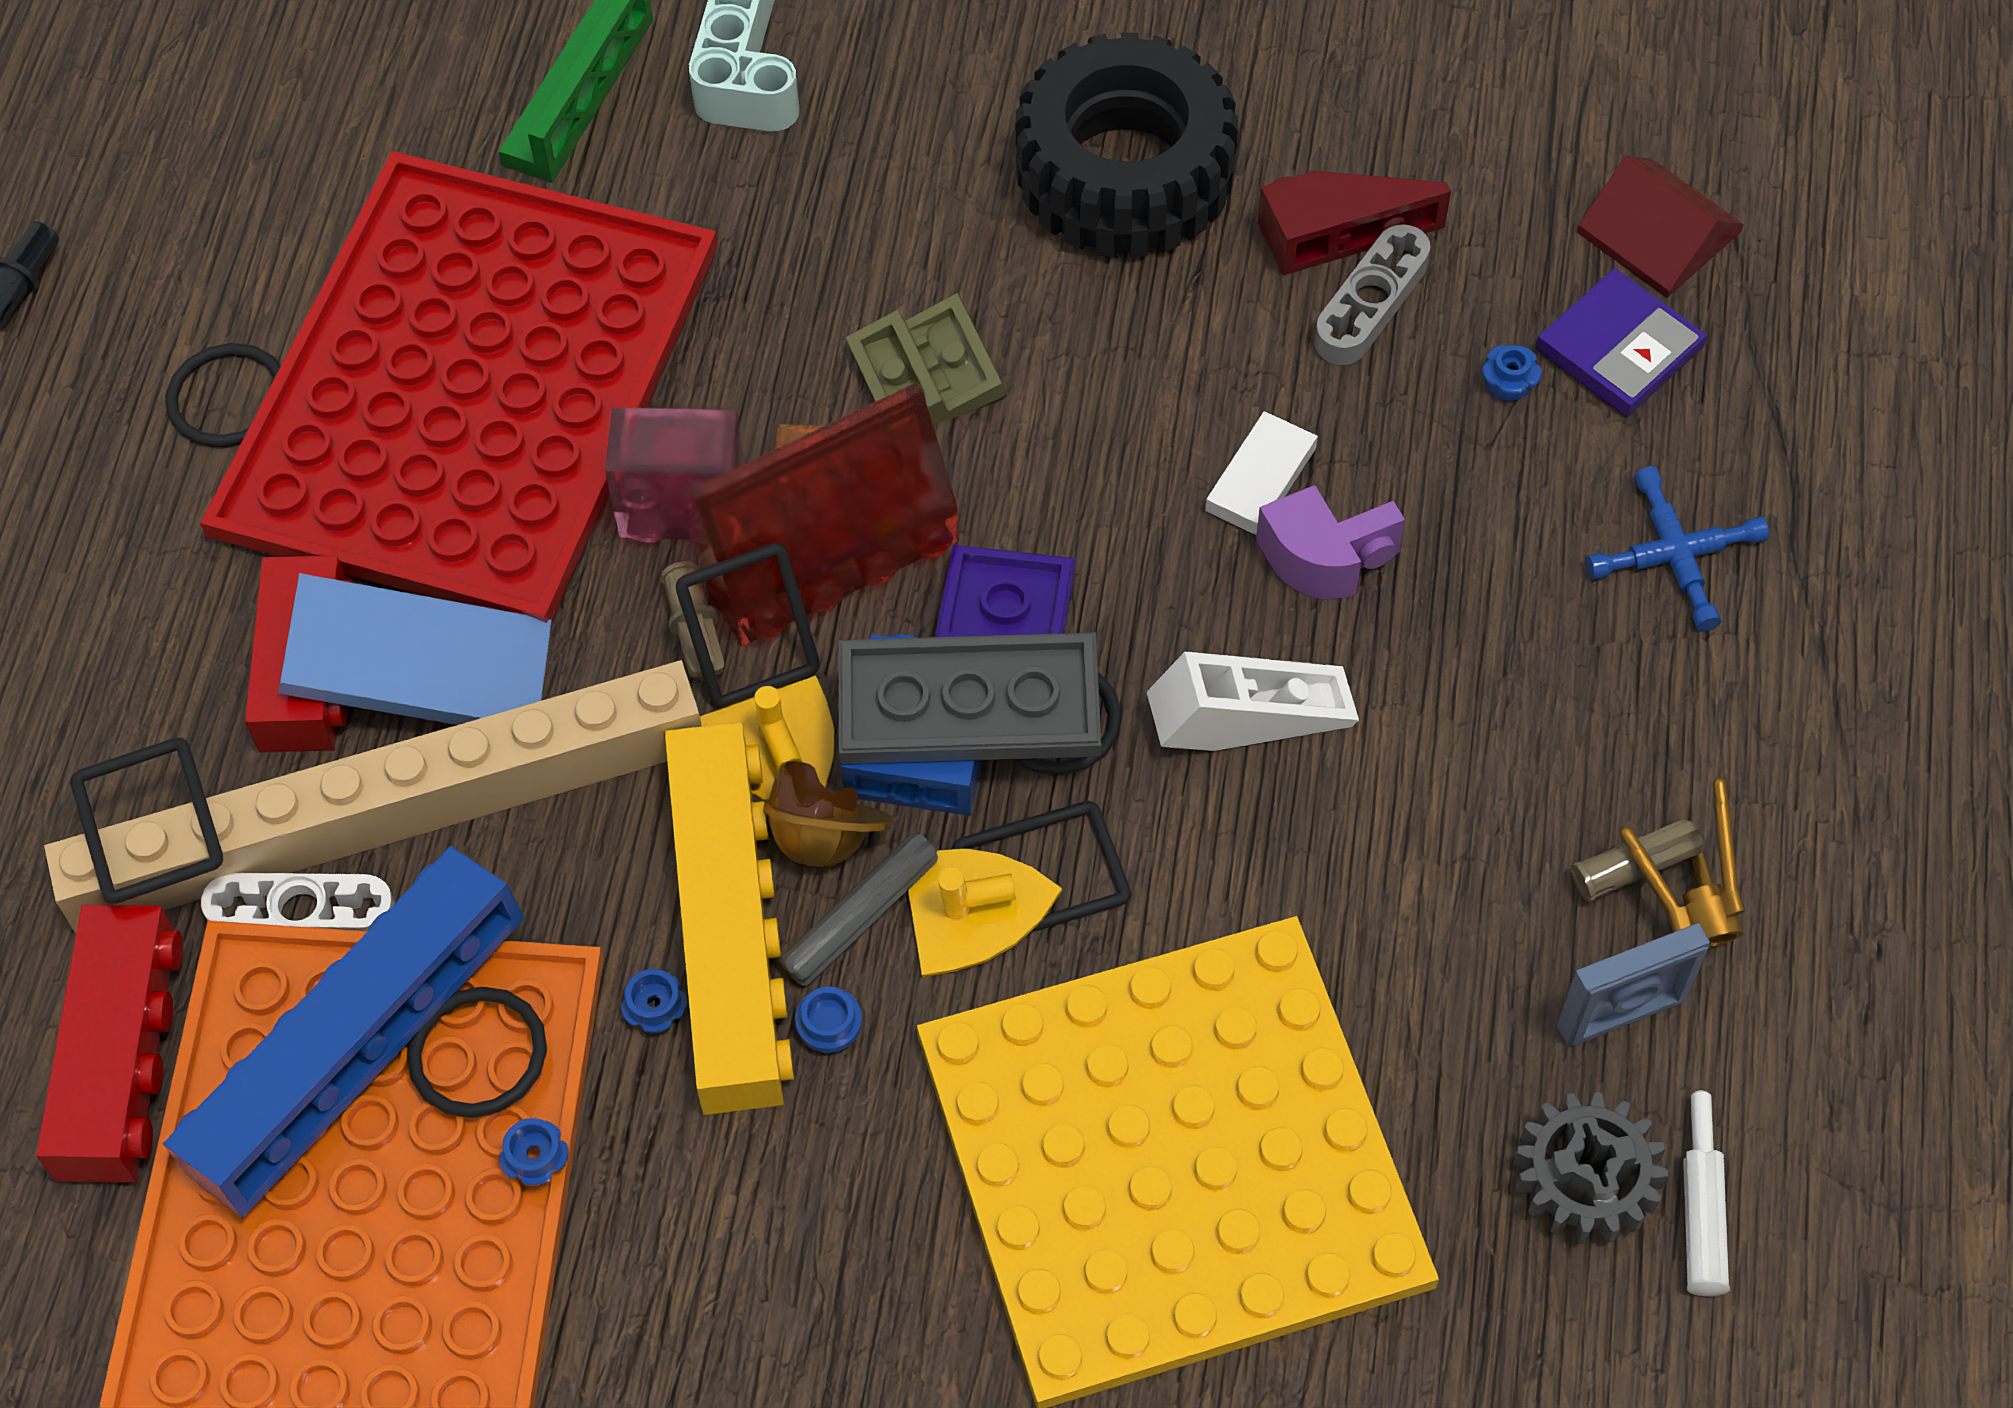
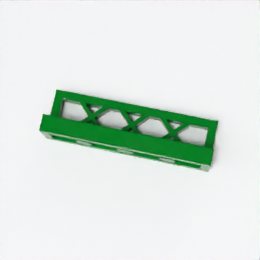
[498,0,653,183]

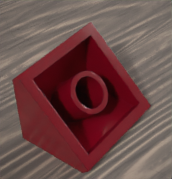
[1577,155,1744,298]

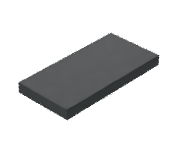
[838,632,1101,764]

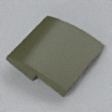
[846,293,1008,434]

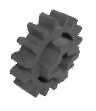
[1513,1092,1668,1244]

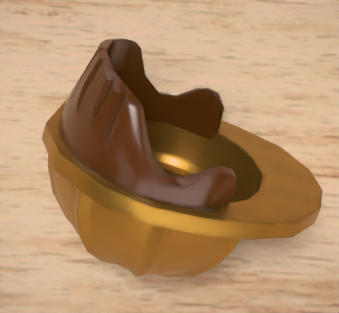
[763,761,893,867]

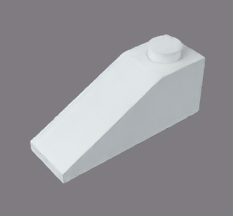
[1147,652,1359,751]

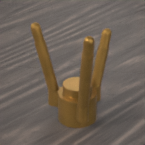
[1620,777,1745,948]

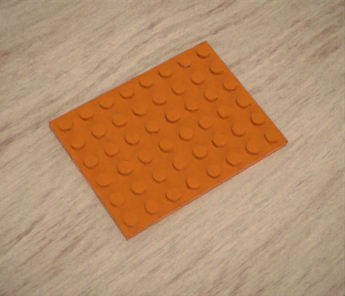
[99,920,604,1408]

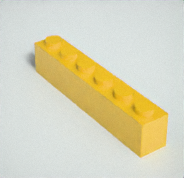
[665,721,794,1115]

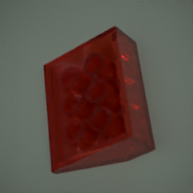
[689,382,959,647]

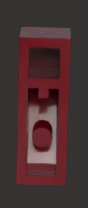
[1257,171,1451,276]

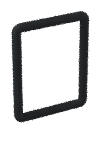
[675,543,820,708]
[70,737,223,904]
[952,801,1131,933]

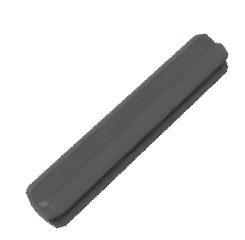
[780,832,938,986]

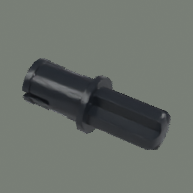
[0,221,59,330]

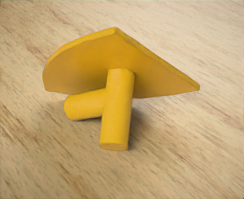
[700,675,835,802]
[908,849,1062,978]

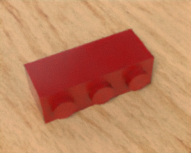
[245,555,355,753]

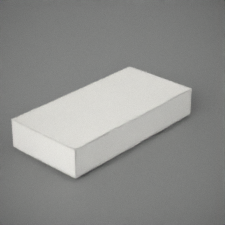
[1205,411,1318,535]

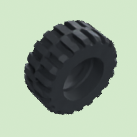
[1015,32,1238,258]

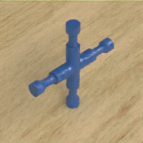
[1585,466,1769,632]

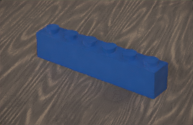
[163,846,525,1218]

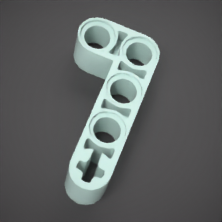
[689,0,800,131]

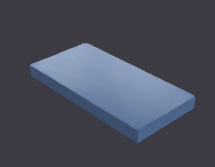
[278,573,552,725]

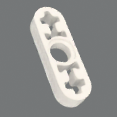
[201,873,395,931]

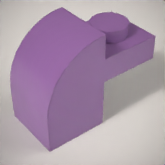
[1256,485,1405,599]

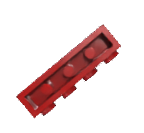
[36,904,183,1183]

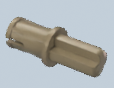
[661,561,725,682]
[1571,819,1704,903]

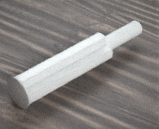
[1683,1090,1730,1297]

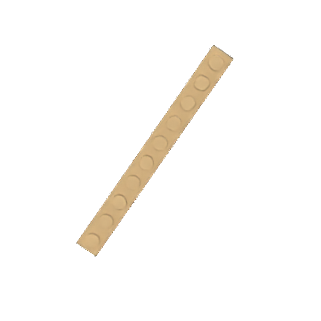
[44,660,702,934]

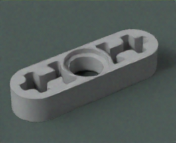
[1314,225,1430,365]

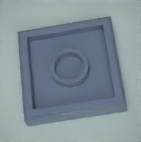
[1557,923,1710,1046]

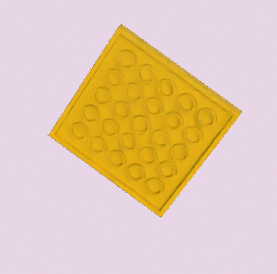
[917,916,1439,1408]

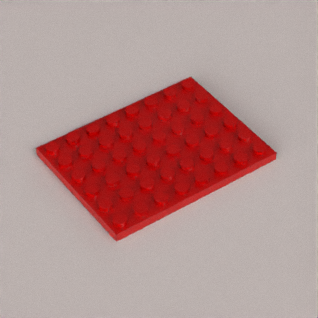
[200,151,719,623]

